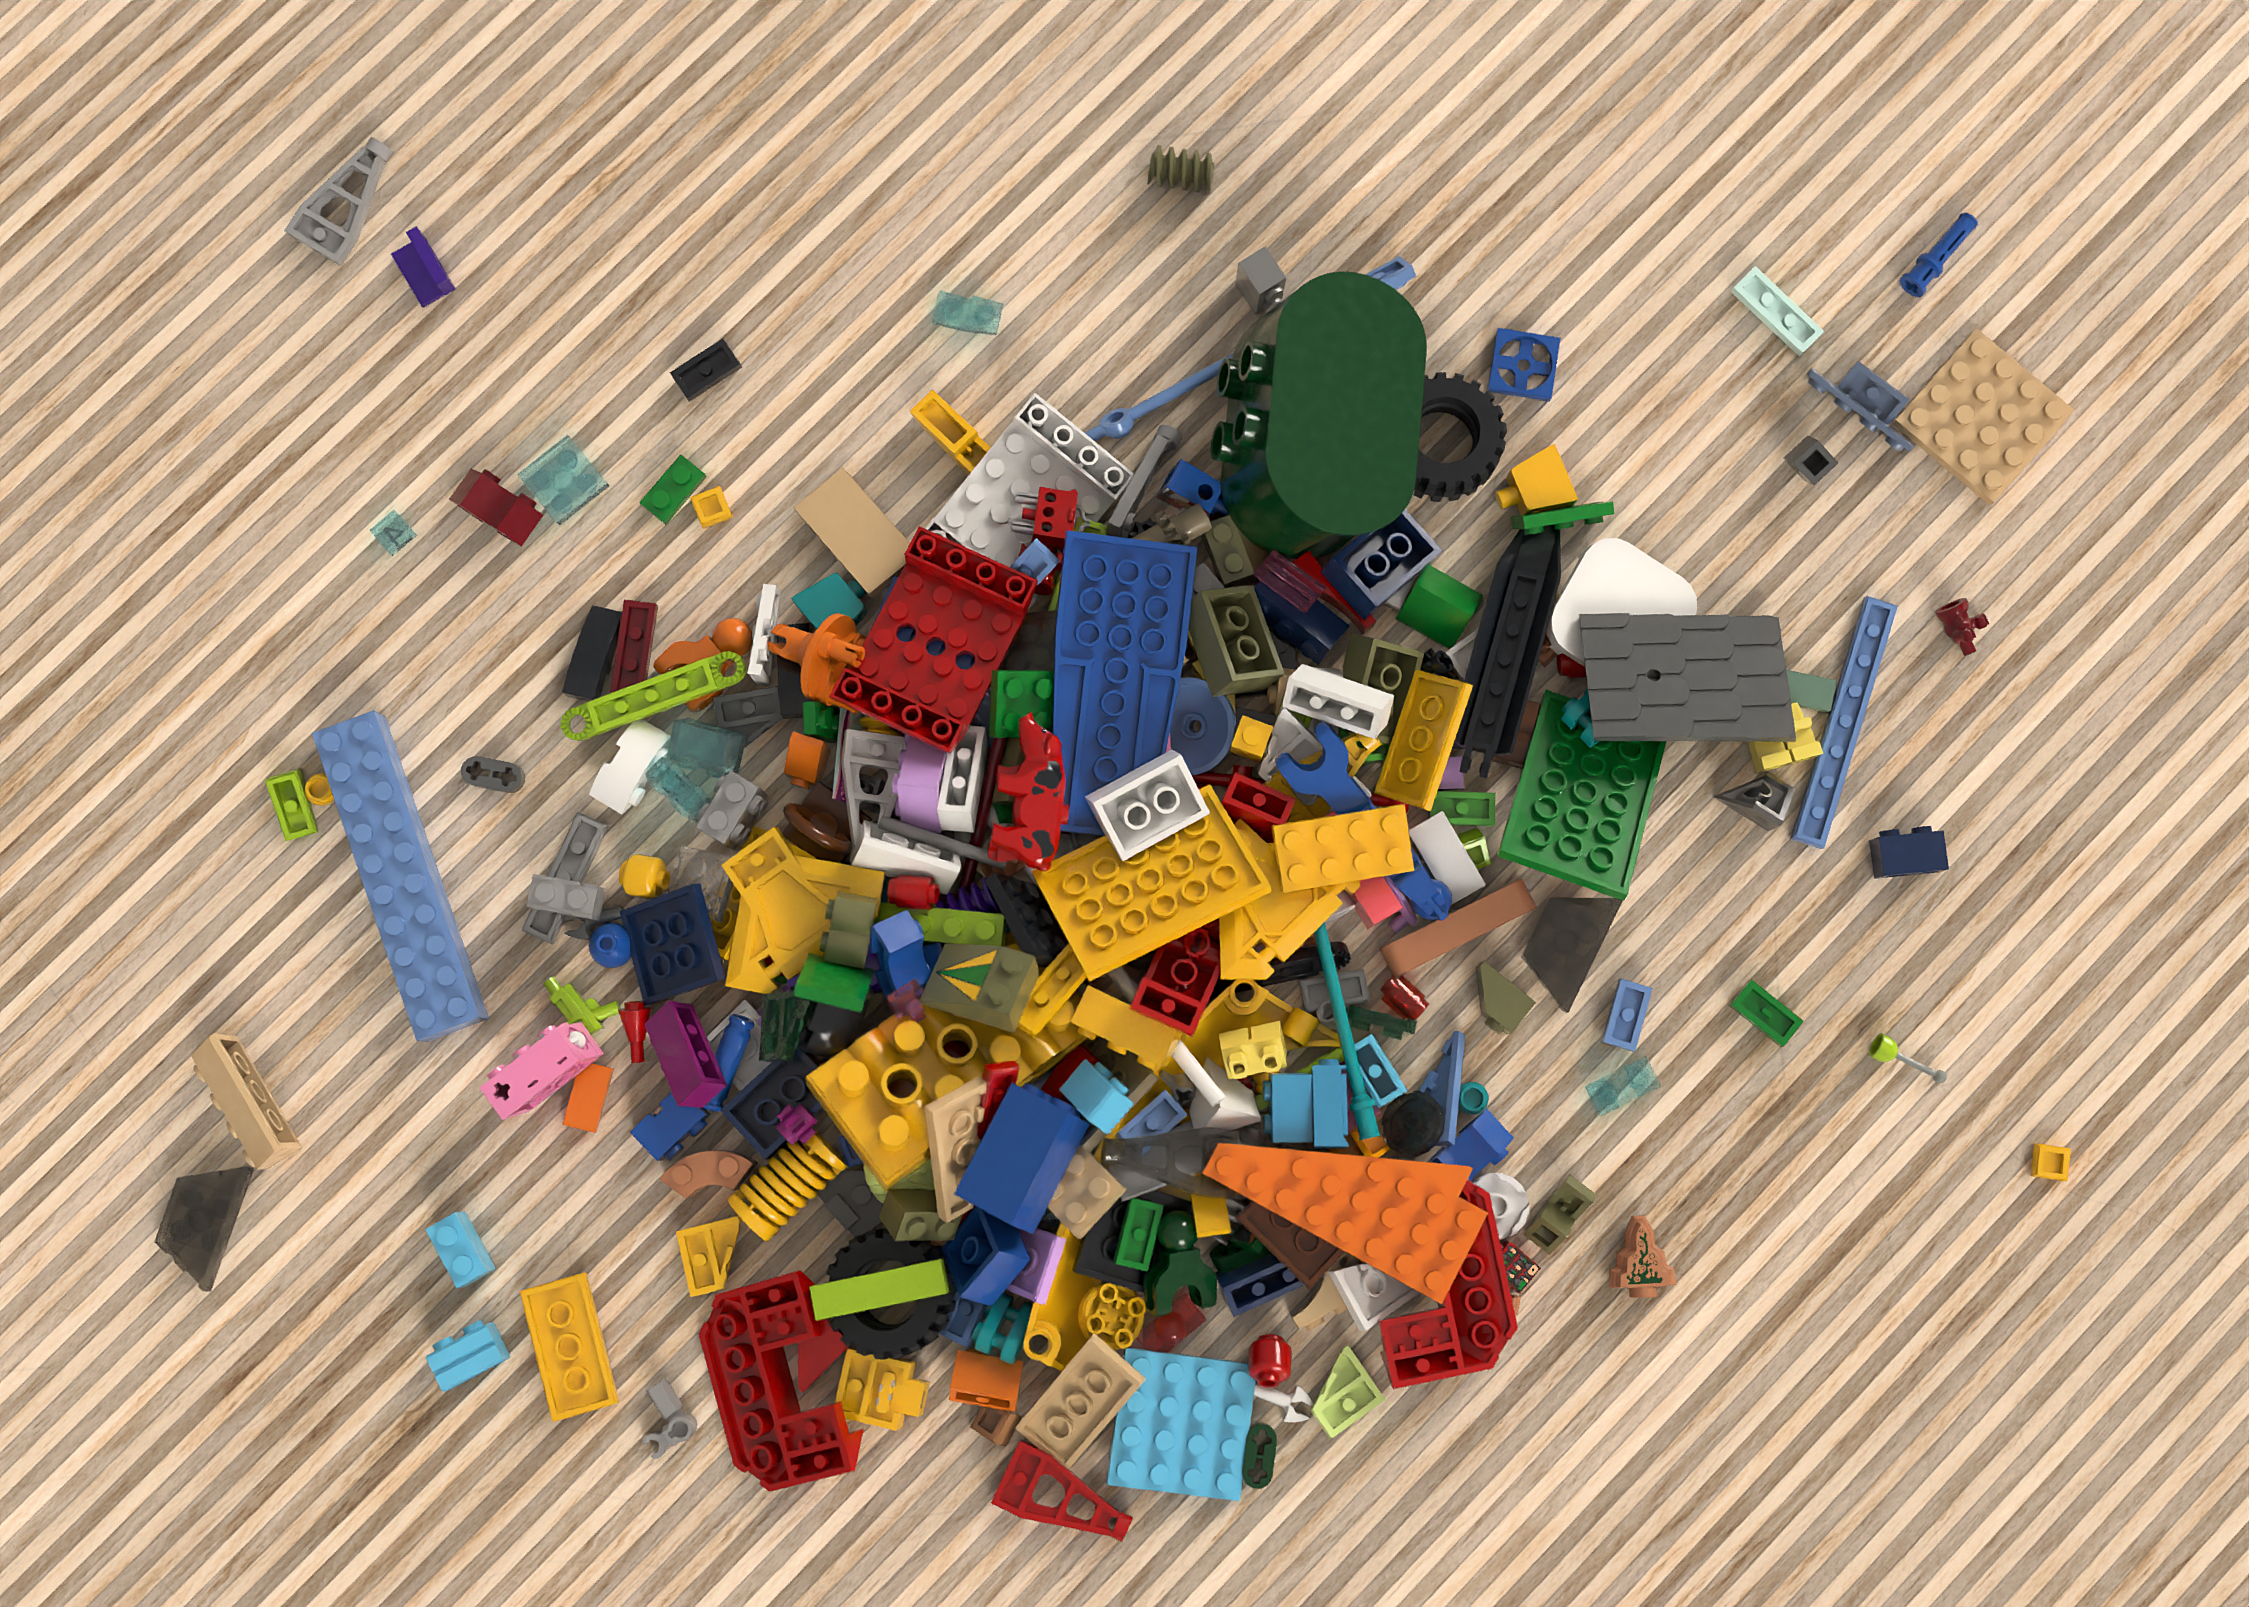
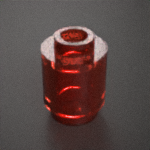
[1380,975,1430,1023]

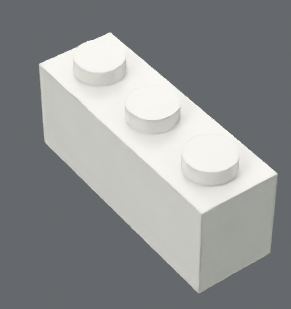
[1282,664,1394,739]
[937,726,988,832]

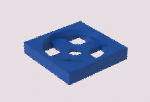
[1487,328,1561,402]

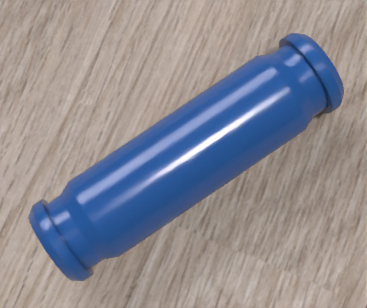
[703,1014,755,1112]

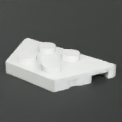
[1257,707,1372,810]

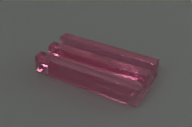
[1254,549,1326,614]

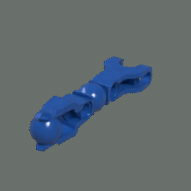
[1275,721,1452,921]

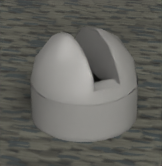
[1317,1000,1337,1029]

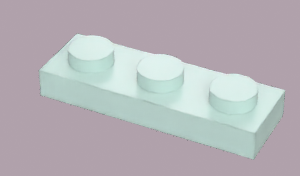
[1731,266,1824,357]

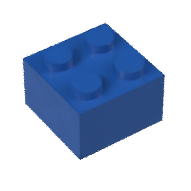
[941,1206,1030,1306]

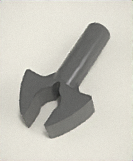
[561,905,624,940]

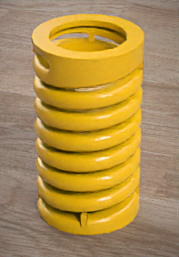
[727,1128,848,1242]

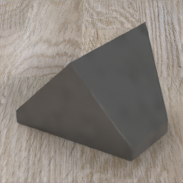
[1713,772,1795,831]

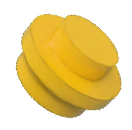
[305,773,334,806]

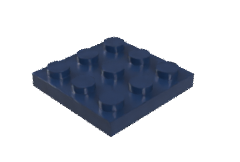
[620,883,726,1006]

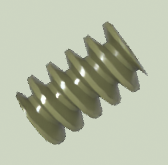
[1147,145,1215,194]

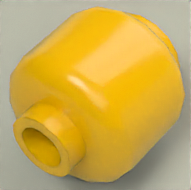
[619,854,671,899]

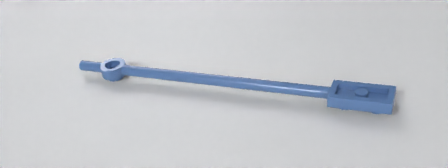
[1085,256,1416,442]

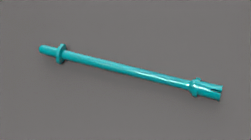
[1314,922,1381,1140]

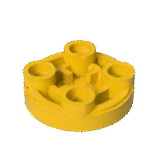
[1078,1282,1146,1350]

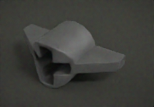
[1159,1070,1196,1105]

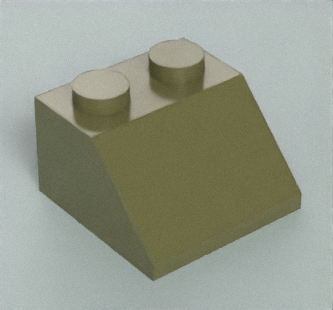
[1201,515,1283,588]

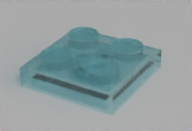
[517,435,609,526]

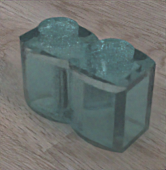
[645,757,712,823]

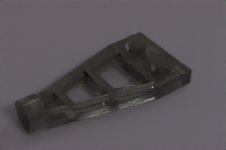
[1101,1127,1240,1200]

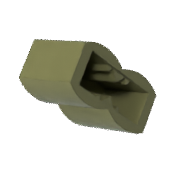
[819,891,878,969]

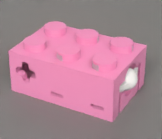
[479,1022,604,1120]

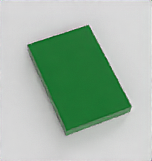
[793,953,874,1012]

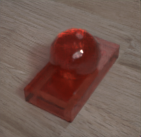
[1136,1293,1207,1352]

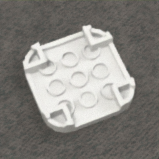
[1546,538,1697,681]

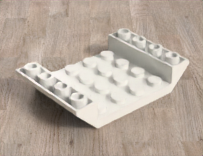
[925,393,1134,609]

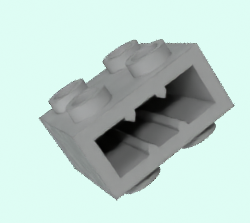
[696,770,768,851]

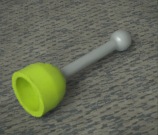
[1869,1033,1947,1083]

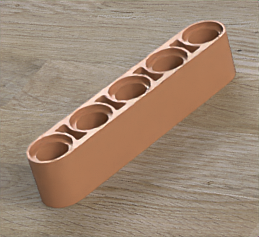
[1380,879,1537,978]

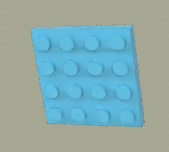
[1106,1347,1256,1501]

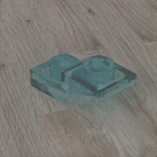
[932,290,1003,335]
[1585,1056,1661,1116]

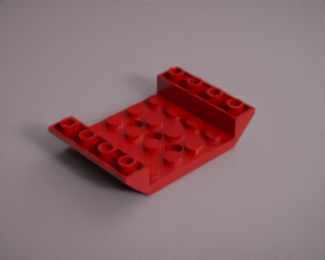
[829,526,1038,754]

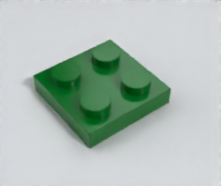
[989,670,1054,738]

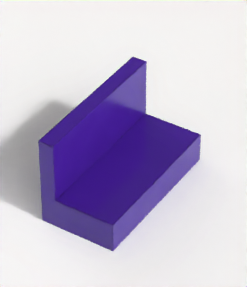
[391,226,456,308]

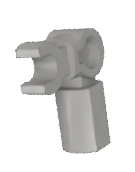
[642,1378,697,1459]

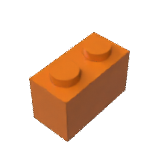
[949,1349,1024,1412]

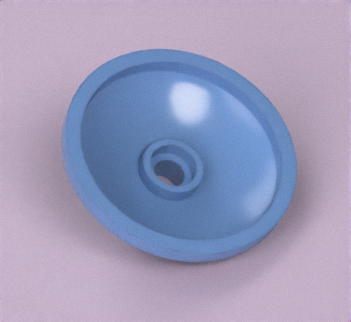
[1170,677,1237,775]

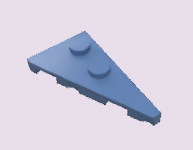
[1392,1031,1465,1148]

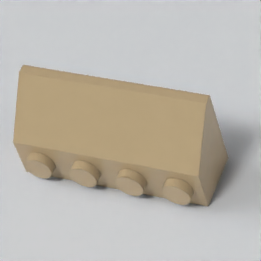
[191,1034,302,1170]

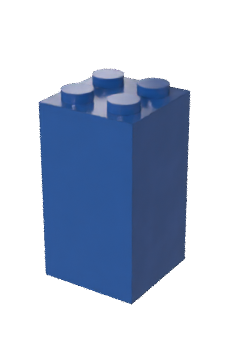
[954,1082,1090,1234]

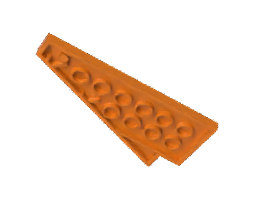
[1202,1143,1488,1304]

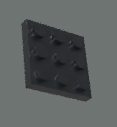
[985,873,1068,968]
[1072,1190,1194,1293]

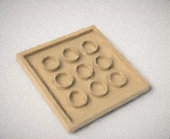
[1892,328,2075,506]

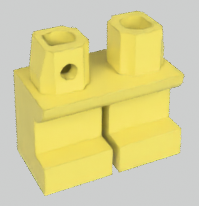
[1748,702,1823,774]
[1218,1021,1287,1079]

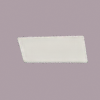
[1408,811,1486,905]

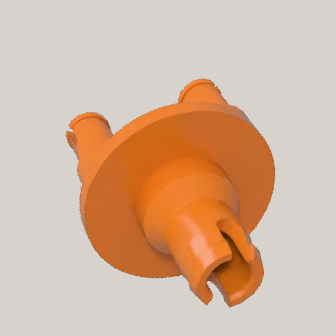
[767,613,866,714]

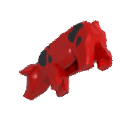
[987,712,1069,872]

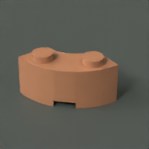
[659,1150,758,1199]

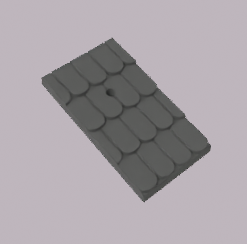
[1579,613,1796,742]

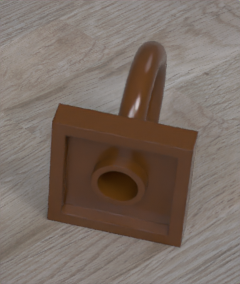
[782,781,872,864]

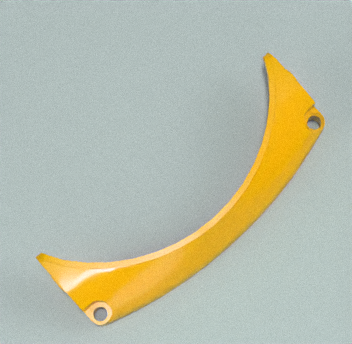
[1023,979,1341,1372]

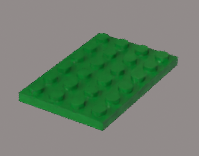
[1497,690,1667,901]

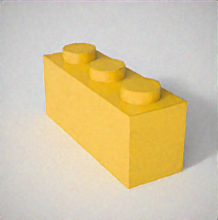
[1070,985,1183,1070]

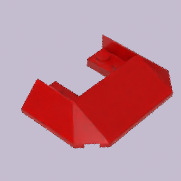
[1378,1179,1518,1389]
[698,1270,864,1492]

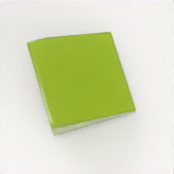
[1457,828,1492,869]

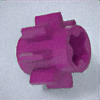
[776,1103,818,1145]

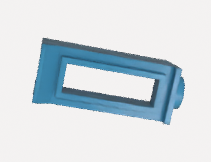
[1312,1059,1348,1149]

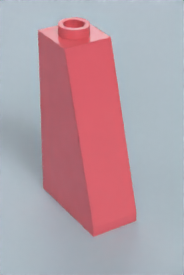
[1325,812,1403,929]

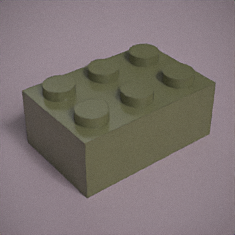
[1188,585,1285,697]

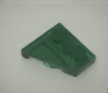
[759,991,814,1062]
[1346,1005,1418,1040]

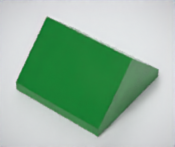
[1396,565,1483,649]

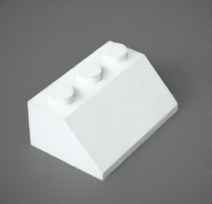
[1085,750,1210,861]
[852,820,961,895]

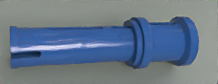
[1899,212,1978,297]

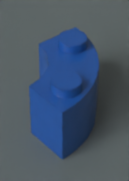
[870,910,932,1009]
[1427,1109,1514,1183]

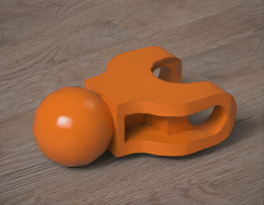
[653,618,753,713]

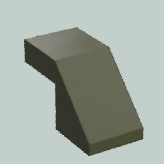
[1523,1175,1597,1254]

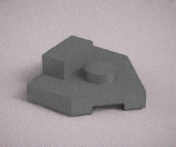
[817,1170,883,1237]

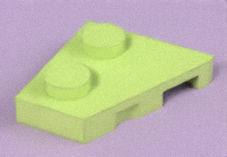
[1310,1345,1386,1439]

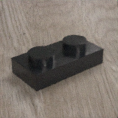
[670,338,742,402]

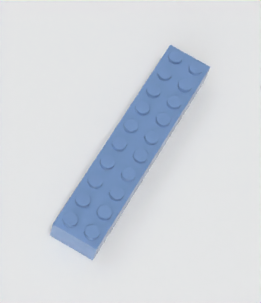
[312,710,489,1042]

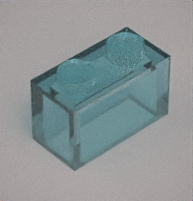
[667,718,747,778]

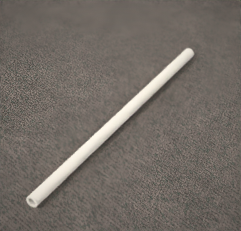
[987,804,1226,1107]

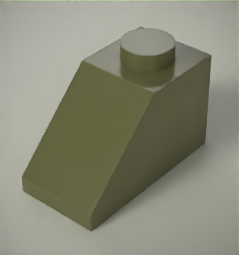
[1476,961,1536,1035]

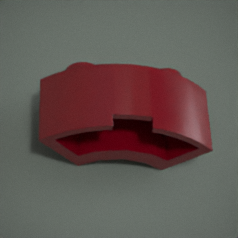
[449,468,543,547]

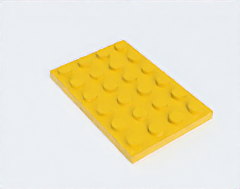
[1031,785,1272,981]

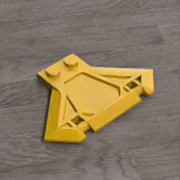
[1219,819,1360,980]
[721,827,886,994]

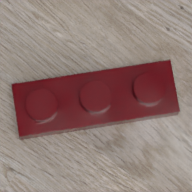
[610,599,658,693]

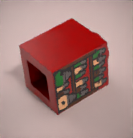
[1500,1240,1541,1294]

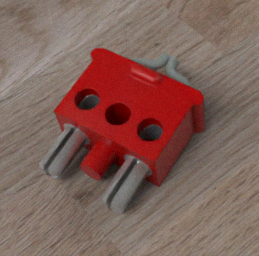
[1010,487,1090,550]

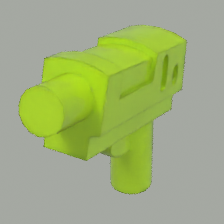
[543,976,621,1036]

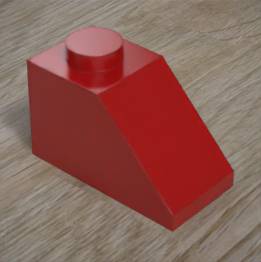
[798,1318,848,1393]

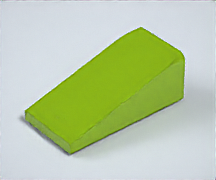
[265,768,318,841]

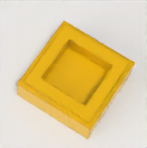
[690,486,733,529]
[2030,1143,2071,1181]

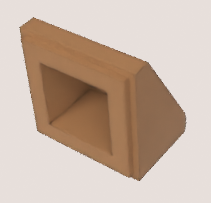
[970,1406,1021,1447]

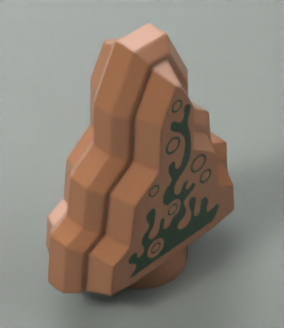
[1609,1215,1676,1298]

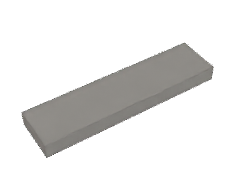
[521,812,609,944]

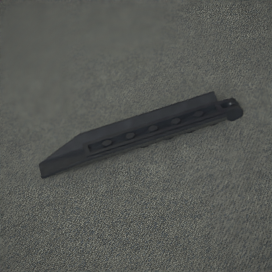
[1454,524,1561,779]

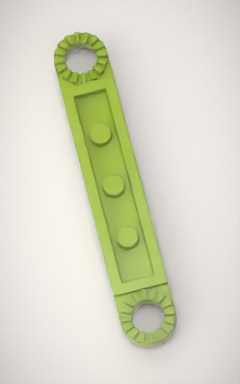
[560,651,746,741]

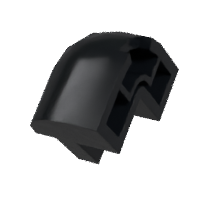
[792,999,869,1056]

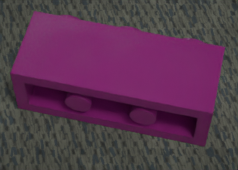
[644,1001,727,1108]

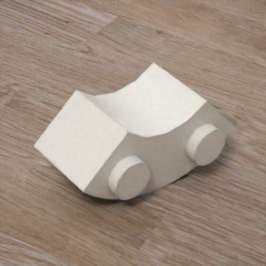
[589,719,671,814]

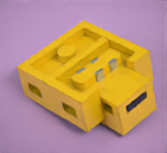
[835,1347,930,1431]

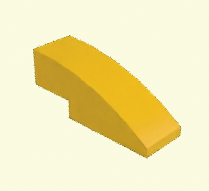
[910,389,991,475]

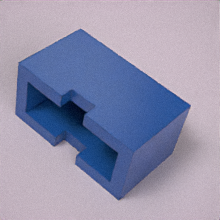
[630,1092,711,1161]

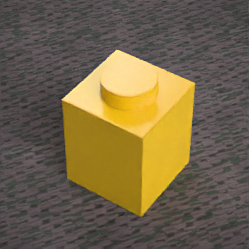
[1230,715,1274,763]

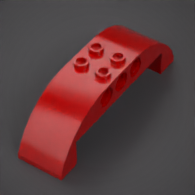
[1130,772,1296,1037]

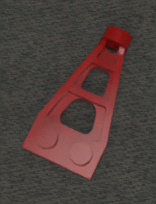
[991,1439,1133,1542]

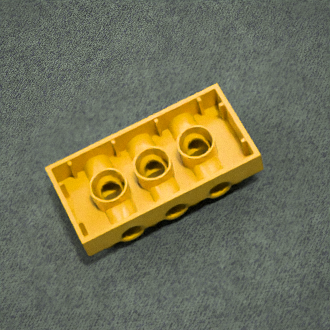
[806,931,1092,1192]

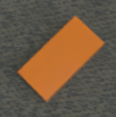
[562,1063,614,1133]

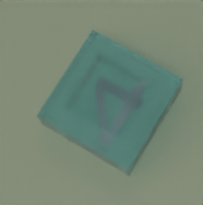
[370,510,417,556]

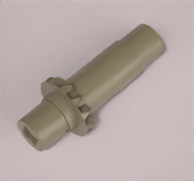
[1131,503,1212,545]

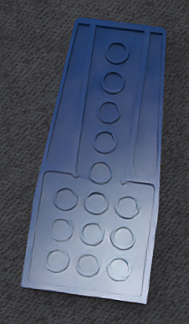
[1052,530,1197,836]

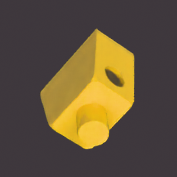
[1495,444,1578,515]

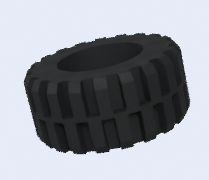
[1413,372,1507,502]
[826,1228,957,1360]

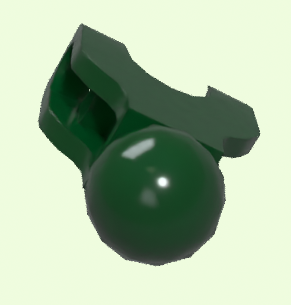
[1143,1210,1217,1318]

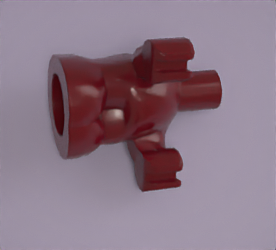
[1935,598,1989,656]

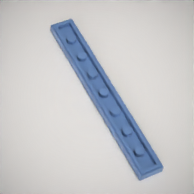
[1790,596,1898,849]

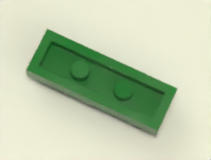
[1511,501,1615,535]

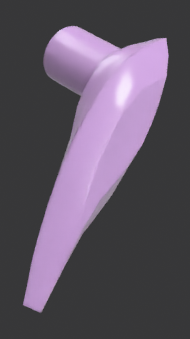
[1382,875,1417,934]

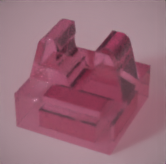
[887,979,926,1023]

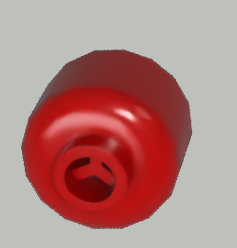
[1248,1334,1292,1388]

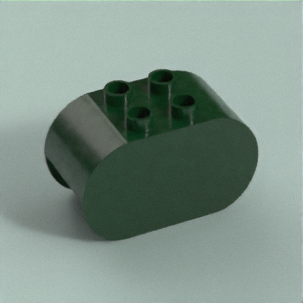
[1210,272,1427,559]

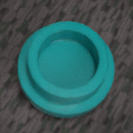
[1458,1082,1489,1115]

